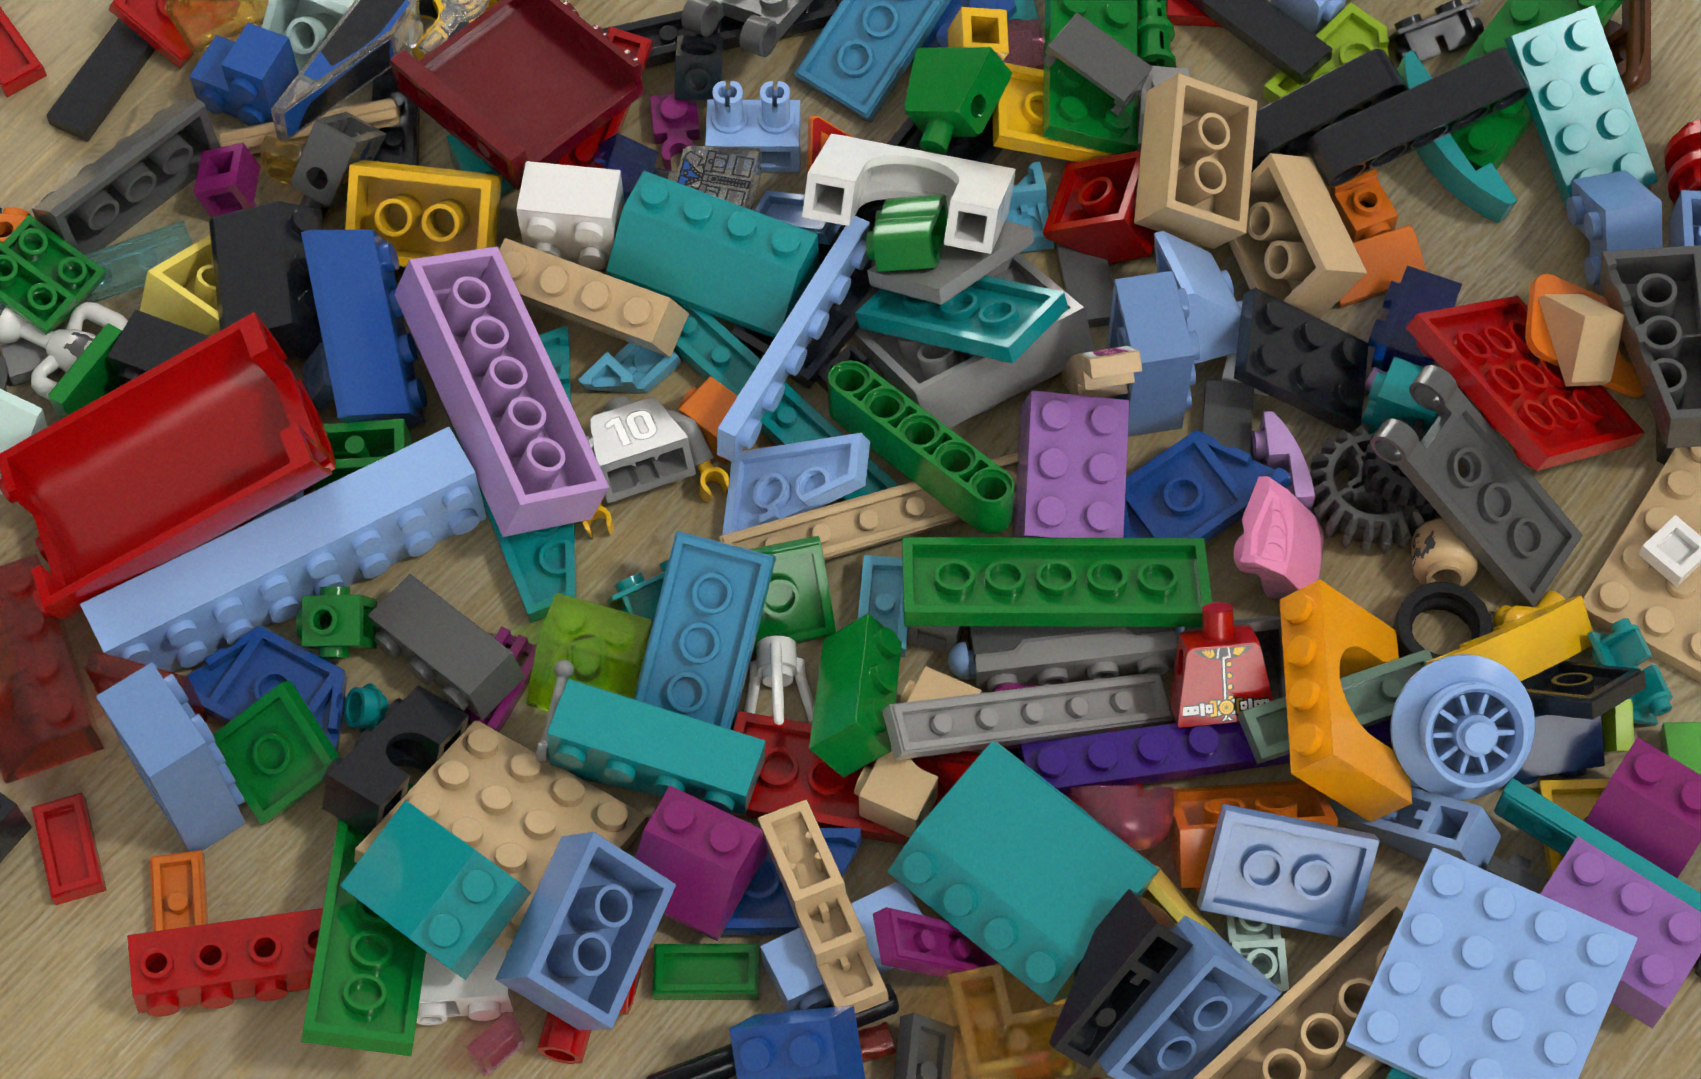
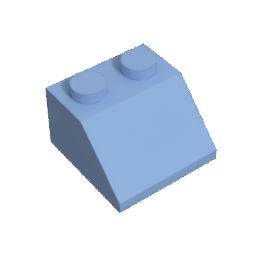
[1154,231,1243,364]

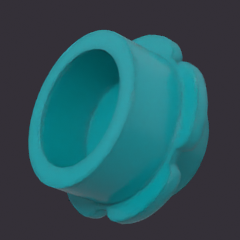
[344,683,389,733]

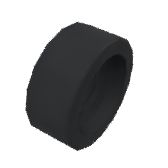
[1392,582,1492,659]

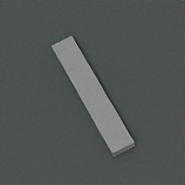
[882,672,1173,760]

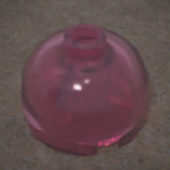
[1070,786,1175,852]

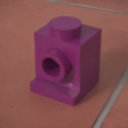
[193,142,261,218]

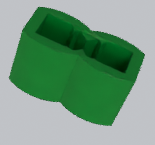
[866,194,948,272]

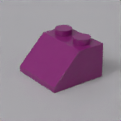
[1584,737,1701,879]
[635,786,768,941]

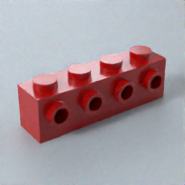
[127,908,323,1017]

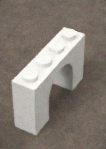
[802,133,1016,254]

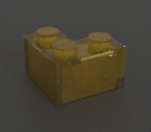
[947,964,1077,1079]

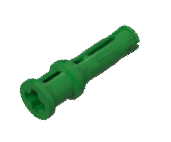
[1137,0,1177,68]

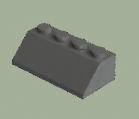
[32,99,220,258]

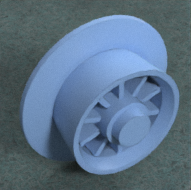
[1390,654,1535,800]

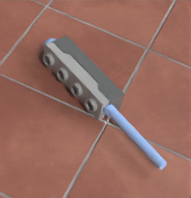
[948,615,1281,693]

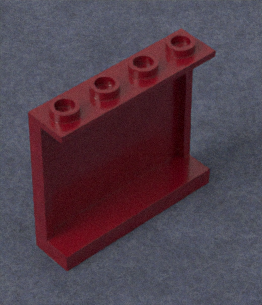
[390,0,644,190]

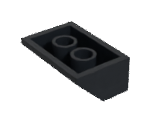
[209,201,324,360]

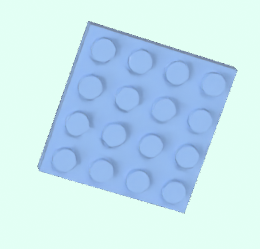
[1345,847,1638,1079]

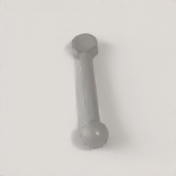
[536,659,574,762]

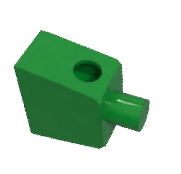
[904,47,1012,155]

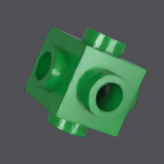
[296,586,377,659]

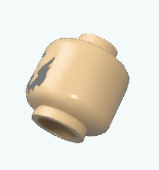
[1411,518,1478,587]

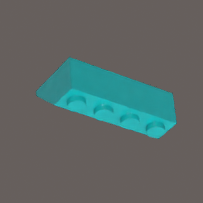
[606,171,819,338]

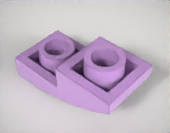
[1251,411,1315,511]

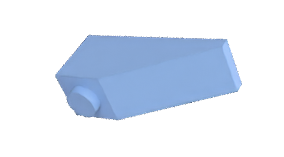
[1330,787,1501,870]

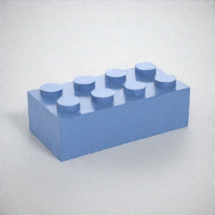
[96,662,246,851]

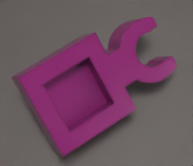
[650,93,701,170]

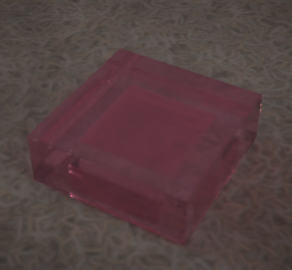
[466,1012,525,1076]

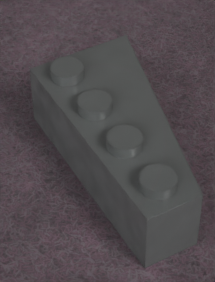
[1599,245,1701,448]

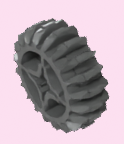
[1310,424,1436,554]

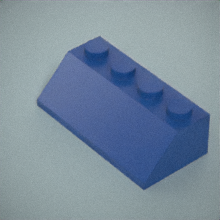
[301,230,427,428]

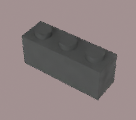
[367,574,525,720]

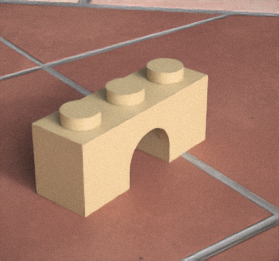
[854,666,982,838]

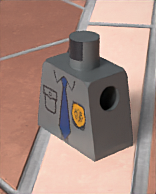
[291,111,386,220]

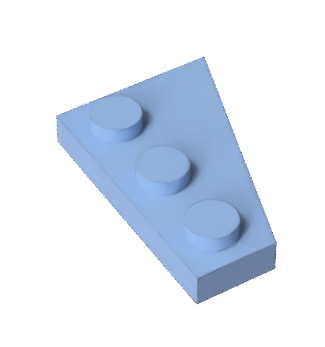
[722,433,870,535]

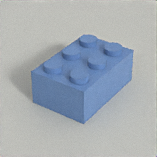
[1106,270,1200,437]
[495,832,676,1030]

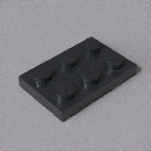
[1234,287,1369,433]

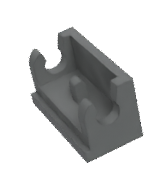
[1043,13,1153,116]

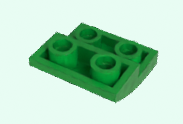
[0,215,106,335]

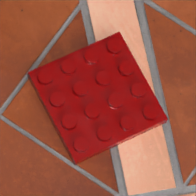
[1405,296,1645,471]

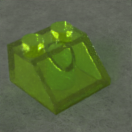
[526,593,652,712]

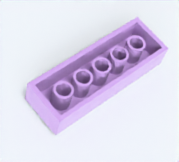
[394,247,609,537]

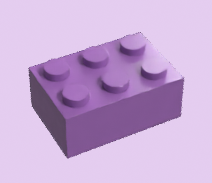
[1014,390,1129,538]
[1540,836,1701,1029]

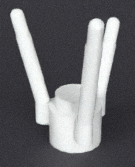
[744,635,815,725]

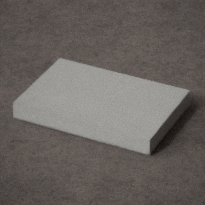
[867,221,1034,305]

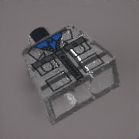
[650,146,762,210]

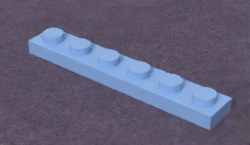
[717,216,870,463]

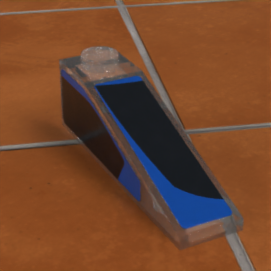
[271,0,423,142]

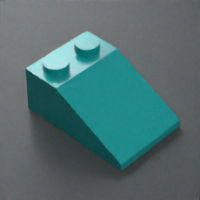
[340,800,531,980]

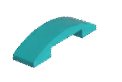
[1397,50,1518,223]

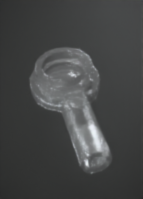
[418,0,489,55]

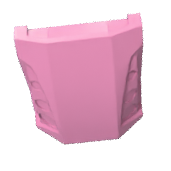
[1234,476,1324,600]

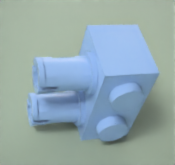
[705,81,801,173]

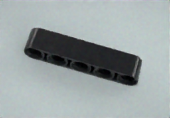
[1305,47,1530,187]
[1252,49,1408,172]

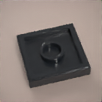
[1521,661,1646,720]

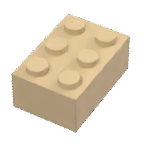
[1134,73,1257,249]
[1228,153,1367,319]

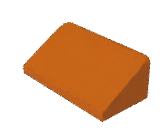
[1337,225,1428,308]

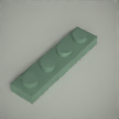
[1238,648,1433,764]

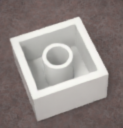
[516,161,625,270]

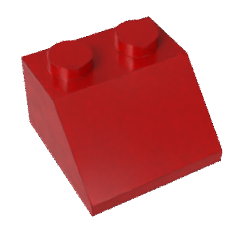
[1042,150,1158,264]

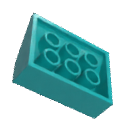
[887,741,1160,1004]

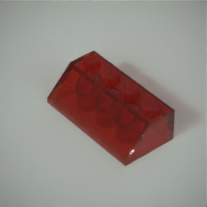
[0,554,105,784]

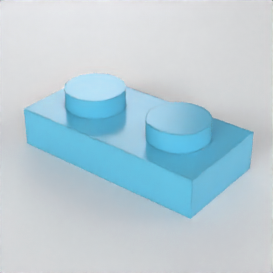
[858,555,908,657]

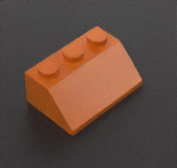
[1165,780,1338,892]

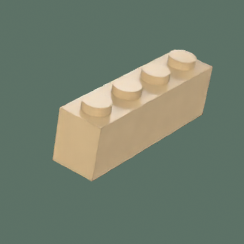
[499,238,689,358]

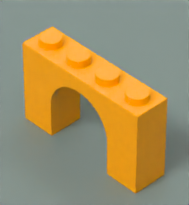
[1279,579,1412,822]

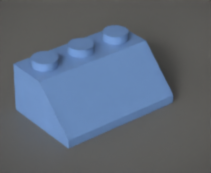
[1098,915,1282,1079]

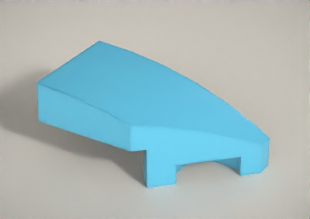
[1005,161,1054,253]
[578,342,682,393]

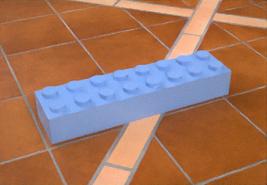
[80,427,487,682]

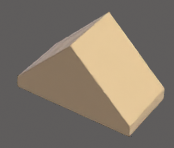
[1539,294,1625,387]

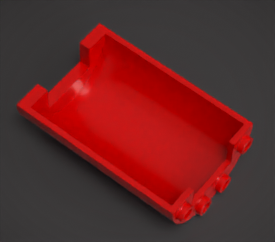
[0,312,336,620]

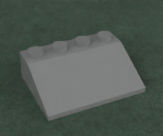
[853,253,1095,429]

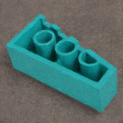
[547,679,766,815]

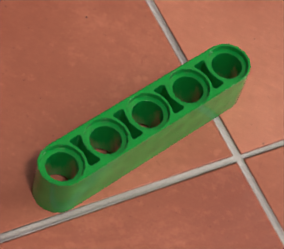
[828,360,1015,534]

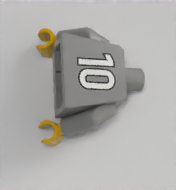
[582,396,729,539]

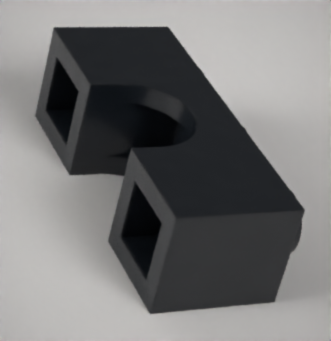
[322,685,469,836]

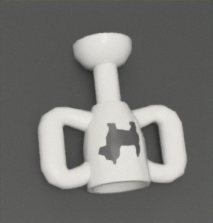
[0,302,128,400]

